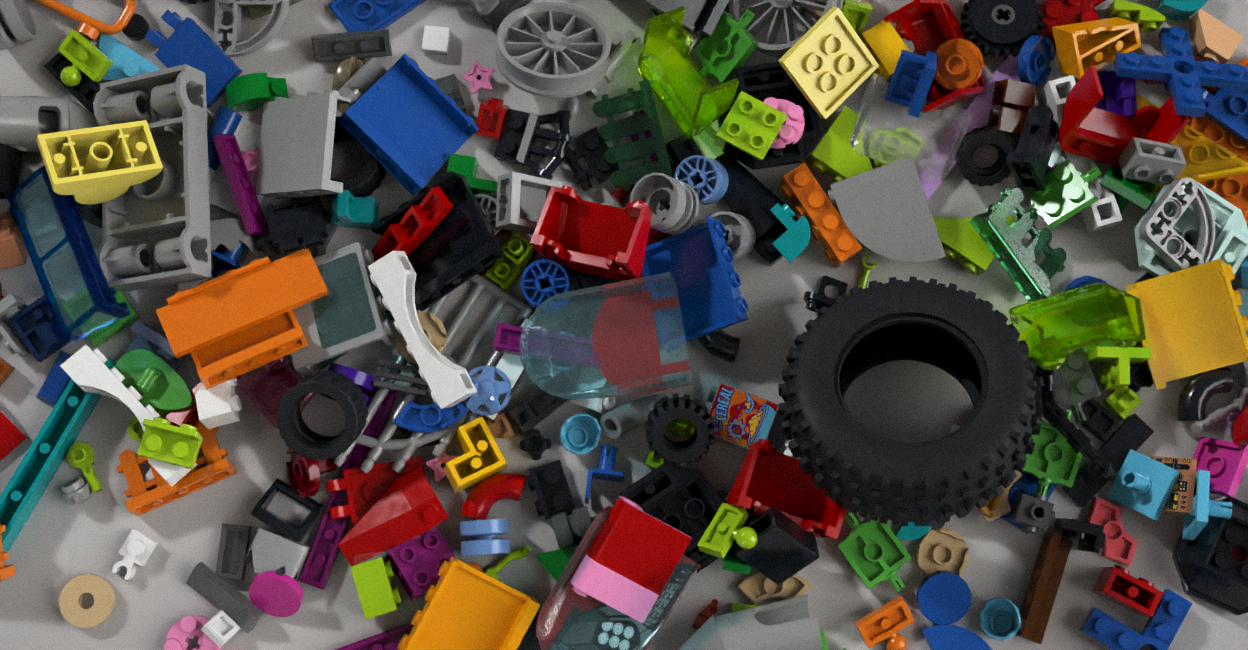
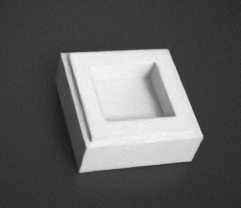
[422,25,451,55]
[201,609,241,648]

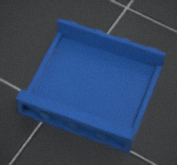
[635,216,748,350]

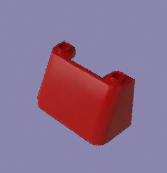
[530,186,652,283]
[726,439,846,539]

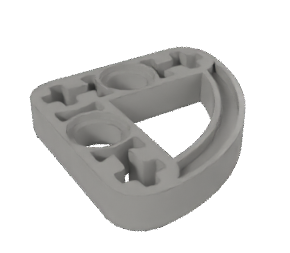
[214,0,290,57]
[1139,177,1215,271]

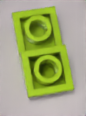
[1106,0,1165,33]
[486,231,534,292]

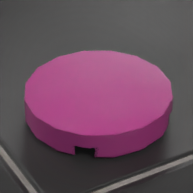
[248,571,303,617]

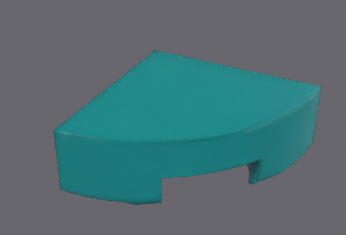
[895,522,932,540]

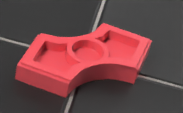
[1085,497,1138,566]

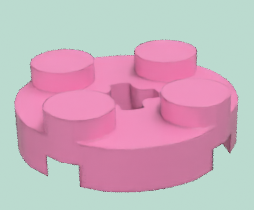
[763,97,805,149]
[164,616,222,650]

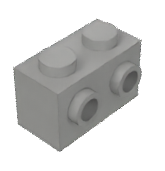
[1118,137,1187,185]

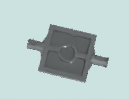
[1035,336,1101,424]

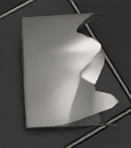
[210,216,256,263]
[242,528,311,581]

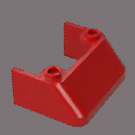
[883,0,986,112]
[1058,65,1190,167]

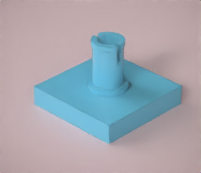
[1107,449,1181,521]
[1182,470,1233,541]

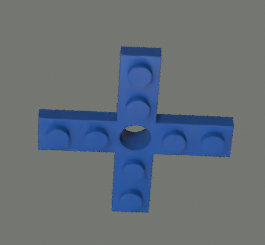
[1114,27,1248,117]
[1080,589,1192,650]

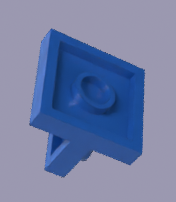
[884,49,937,118]

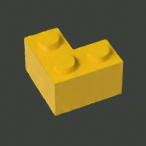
[444,416,507,494]

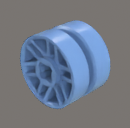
[674,155,729,205]
[460,519,511,556]

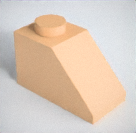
[1189,9,1244,64]

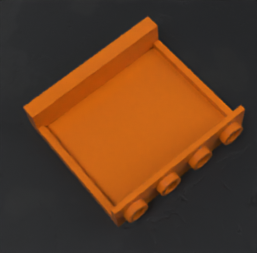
[166,256,309,390]

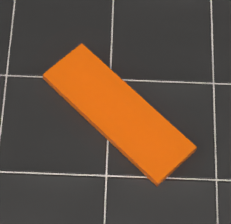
[156,248,329,359]

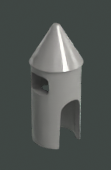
[0,96,100,152]
[678,595,822,650]

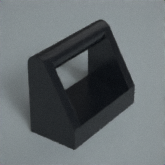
[251,478,323,542]

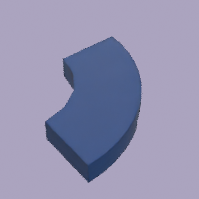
[393,401,469,433]
[920,625,992,650]

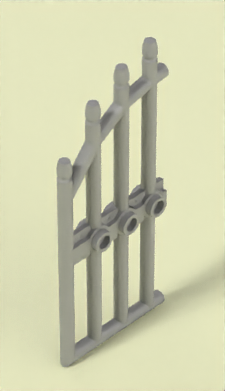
[333,274,533,473]

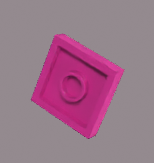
[1192,436,1248,498]

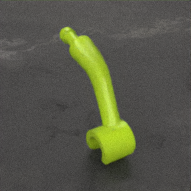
[857,254,878,289]
[485,545,531,580]

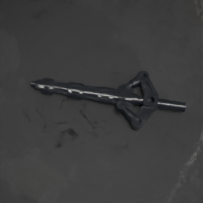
[1035,362,1117,481]

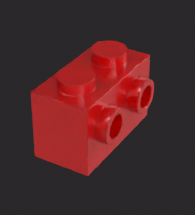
[1092,565,1163,617]

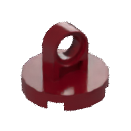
[286,448,338,498]

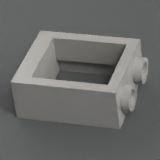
[496,171,564,235]

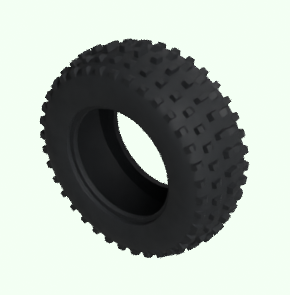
[778,277,1043,526]

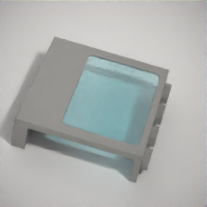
[291,242,394,376]

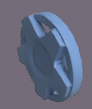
[463,366,511,416]

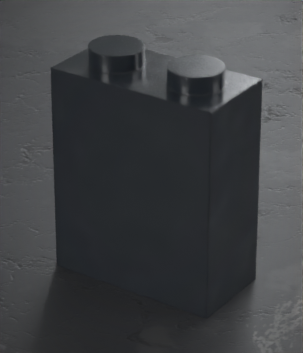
[733,506,819,585]

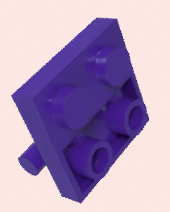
[1095,71,1137,118]

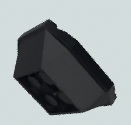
[714,62,825,170]
[619,463,723,584]
[1172,496,1248,616]

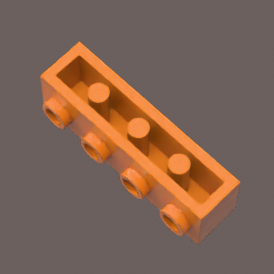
[779,163,862,268]

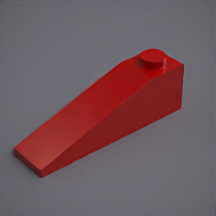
[338,466,449,567]

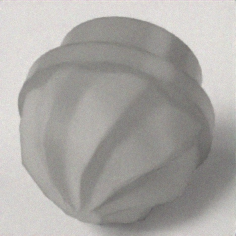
[62,477,90,504]

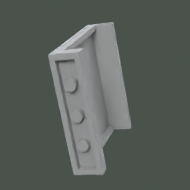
[255,90,351,199]

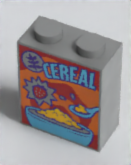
[707,382,778,452]

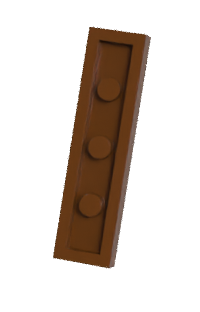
[1016,532,1073,644]

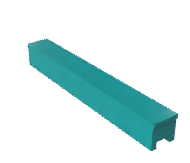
[0,356,116,551]

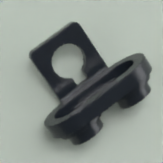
[803,276,848,313]

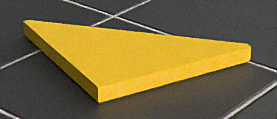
[1136,93,1248,187]

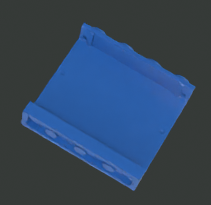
[337,53,479,196]

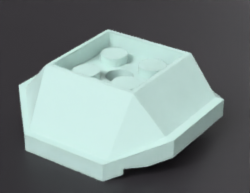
[1134,181,1248,281]

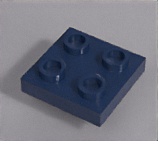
[9,289,84,363]

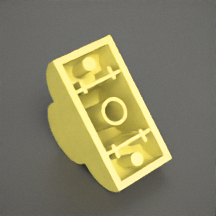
[36,120,163,205]

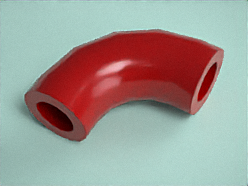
[460,473,526,520]

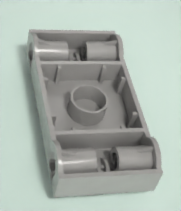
[93,64,212,292]

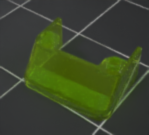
[638,6,739,139]

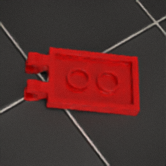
[325,456,427,524]

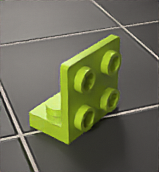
[715,91,787,161]

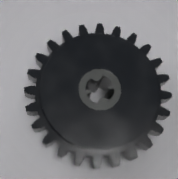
[960,0,1043,60]

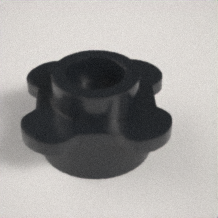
[1128,363,1153,393]
[520,429,551,461]

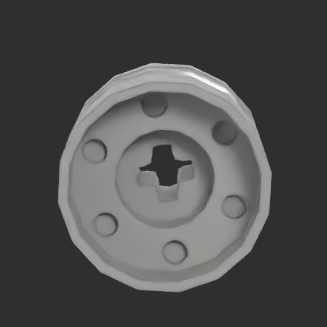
[629,172,700,235]

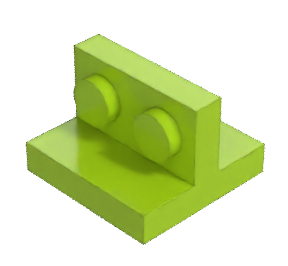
[1085,346,1151,391]

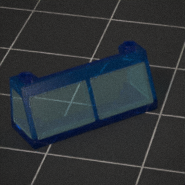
[7,165,130,342]

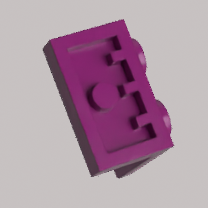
[385,525,456,602]

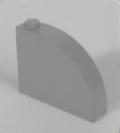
[828,155,946,263]

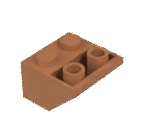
[0,211,30,269]

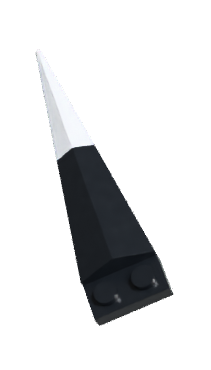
[660,93,798,267]

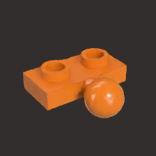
[854,596,915,650]

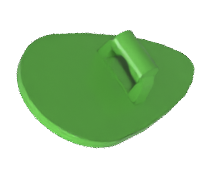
[114,349,193,411]

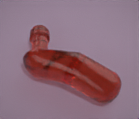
[692,599,718,631]

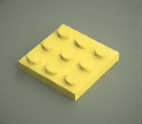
[778,6,879,120]

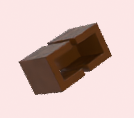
[988,79,1036,138]

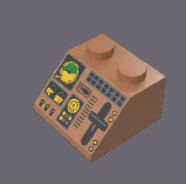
[1149,456,1197,516]

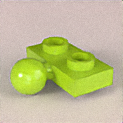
[57,29,114,87]
[697,503,757,559]

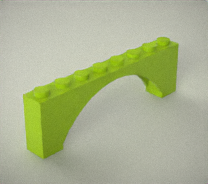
[808,106,1019,275]

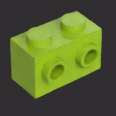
[350,557,403,620]

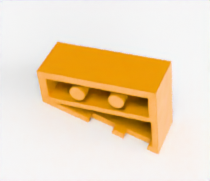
[1052,17,1142,79]

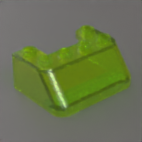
[1009,283,1146,370]

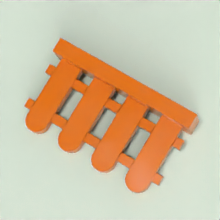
[116,422,237,516]

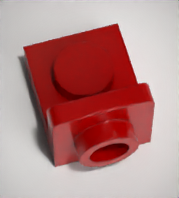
[475,98,509,139]

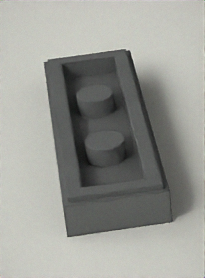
[312,29,392,62]
[186,562,263,633]

